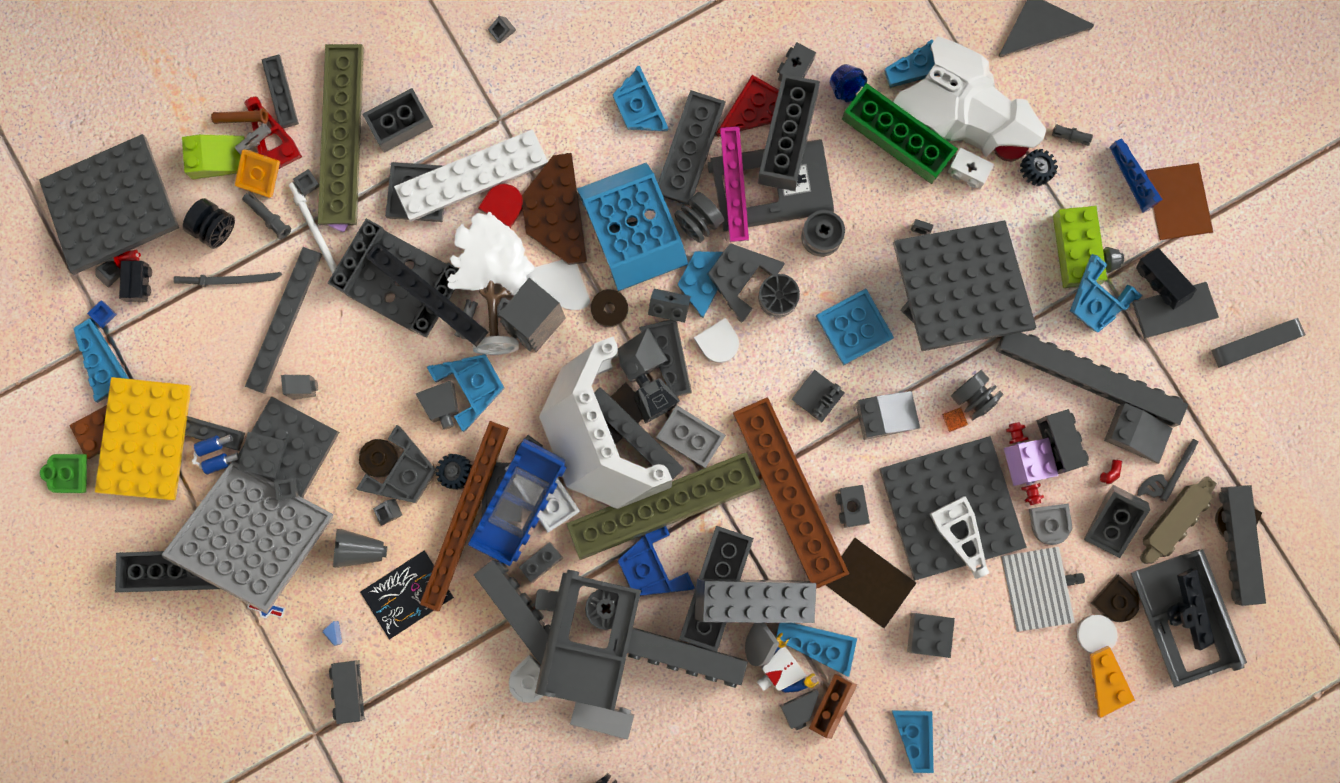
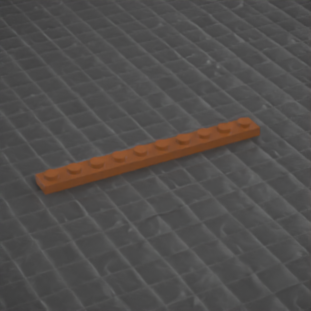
[420,421,509,611]

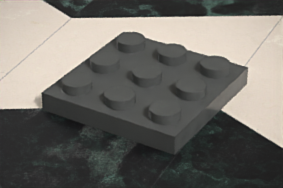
[385,162,444,222]

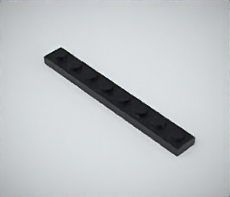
[366,242,489,347]

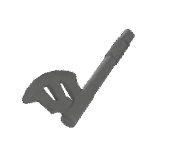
[1137,439,1199,502]

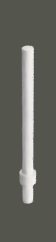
[288,182,337,274]

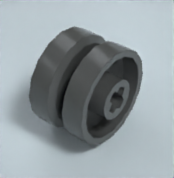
[801,210,845,257]

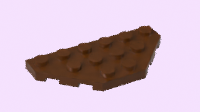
[521,153,587,265]

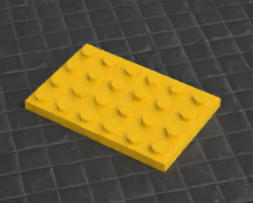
[95,377,191,500]

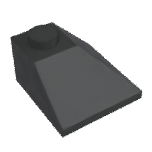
[618,328,668,382]

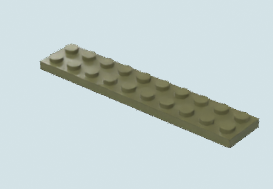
[318,44,364,225]
[566,452,761,560]

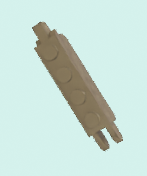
[1140,476,1217,564]

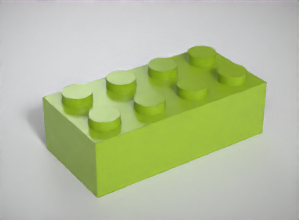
[1053,206,1107,288]

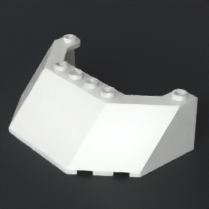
[539,336,672,509]

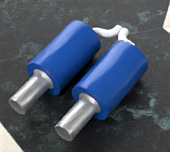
[192,435,240,475]

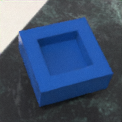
[87,300,117,328]

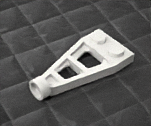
[929,496,989,579]

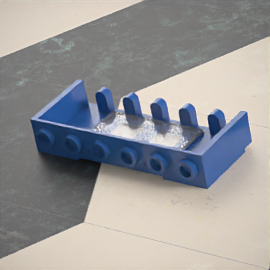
[468,439,567,566]

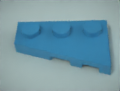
[884,39,939,88]
[892,710,934,773]

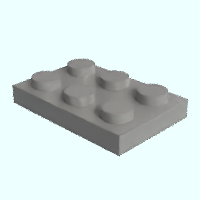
[656,405,726,468]

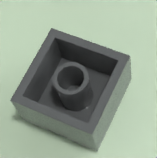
[907,613,955,658]

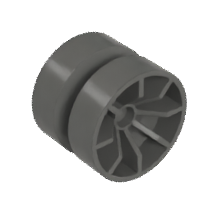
[758,274,800,318]

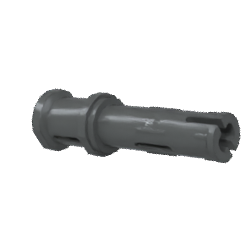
[242,192,291,240]

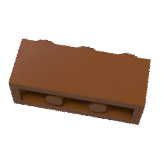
[809,674,858,739]

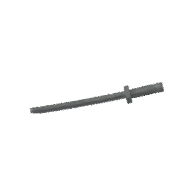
[174,272,282,287]

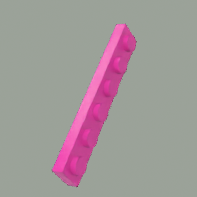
[720,127,749,242]

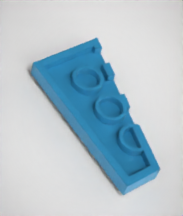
[73,318,129,403]
[776,623,857,677]

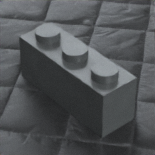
[329,660,365,724]

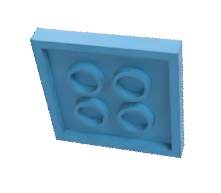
[816,289,894,366]

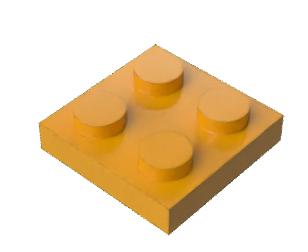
[235,149,280,198]

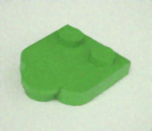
[40,454,87,493]

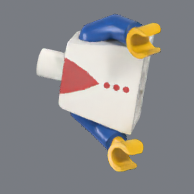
[757,633,819,693]

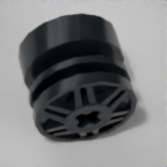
[183,198,235,249]

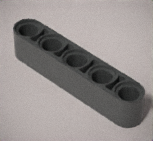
[1211,318,1306,368]

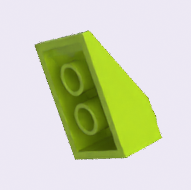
[182,134,245,180]

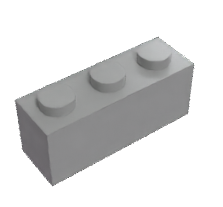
[570,702,635,740]

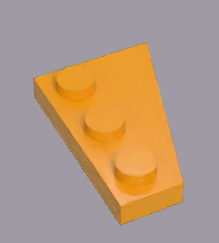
[1090,646,1135,718]

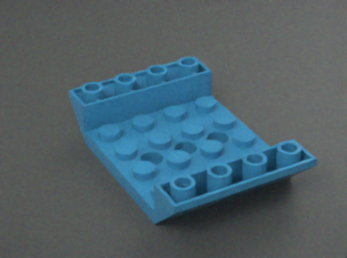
[577,162,688,292]

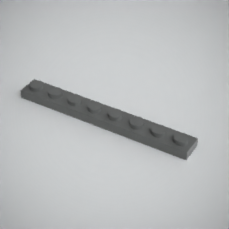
[245,247,322,394]

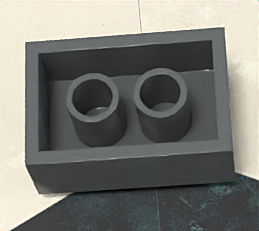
[363,88,433,153]
[1036,409,1089,474]

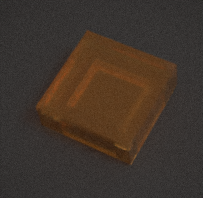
[942,407,968,432]

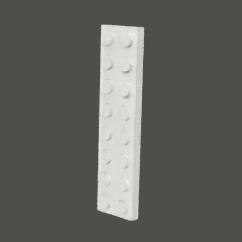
[394,129,548,222]

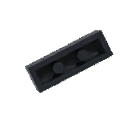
[1136,248,1197,310]

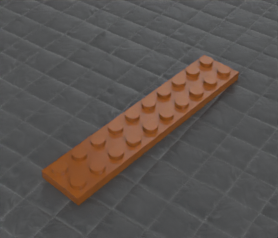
[733,397,849,589]

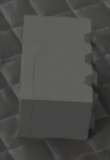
[498,278,566,352]

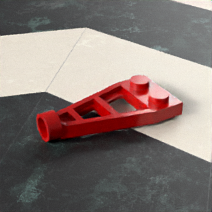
[244,96,302,169]

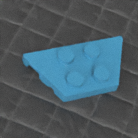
[613,65,669,131]
[678,251,723,318]

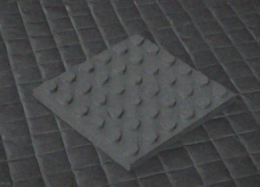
[39,134,179,275]
[893,220,1037,351]
[879,436,1027,581]

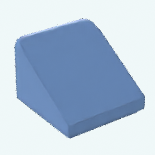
[323,621,342,646]

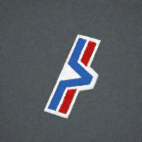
[247,604,285,618]

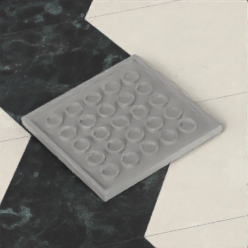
[162,461,333,614]

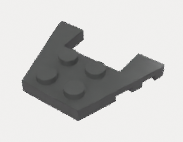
[707,243,785,323]
[356,425,437,503]

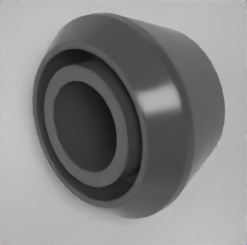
[1103,247,1124,273]

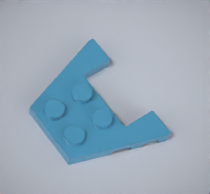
[1070,254,1142,333]
[427,354,505,432]

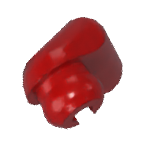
[1100,459,1122,484]

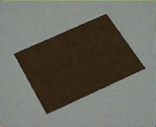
[826,538,917,628]

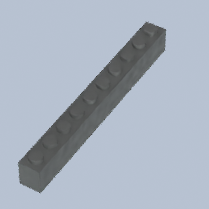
[996,332,1188,427]

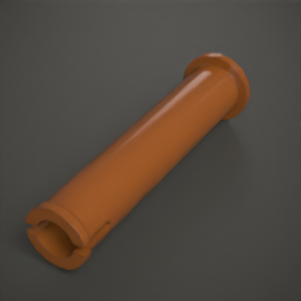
[211,108,268,124]

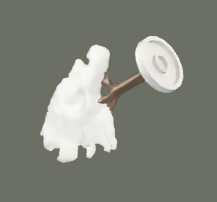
[447,212,536,355]

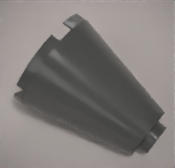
[333,529,387,568]

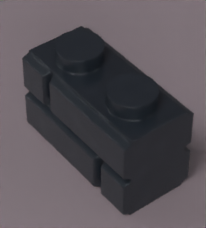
[119,261,152,302]

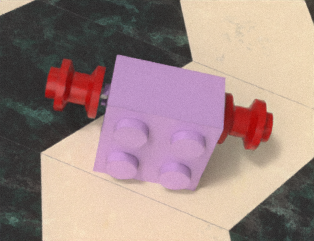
[1004,422,1059,505]

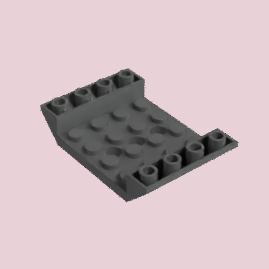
[328,218,459,338]

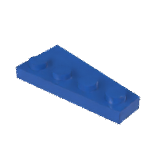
[1109,139,1163,213]

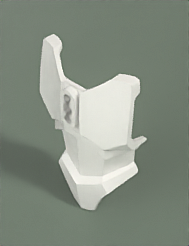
[893,36,1046,157]

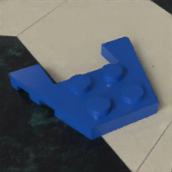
[617,526,695,596]

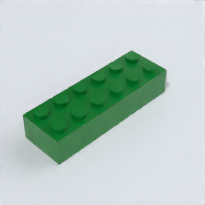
[842,83,958,184]

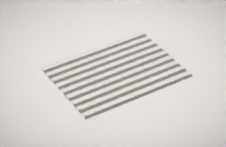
[1002,547,1075,632]

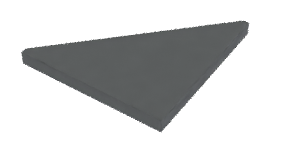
[999,0,1095,57]

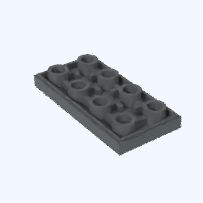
[1132,282,1219,339]

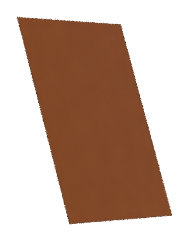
[1146,163,1214,240]

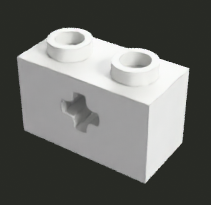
[947,147,994,189]

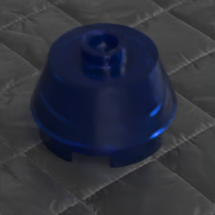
[829,64,867,102]

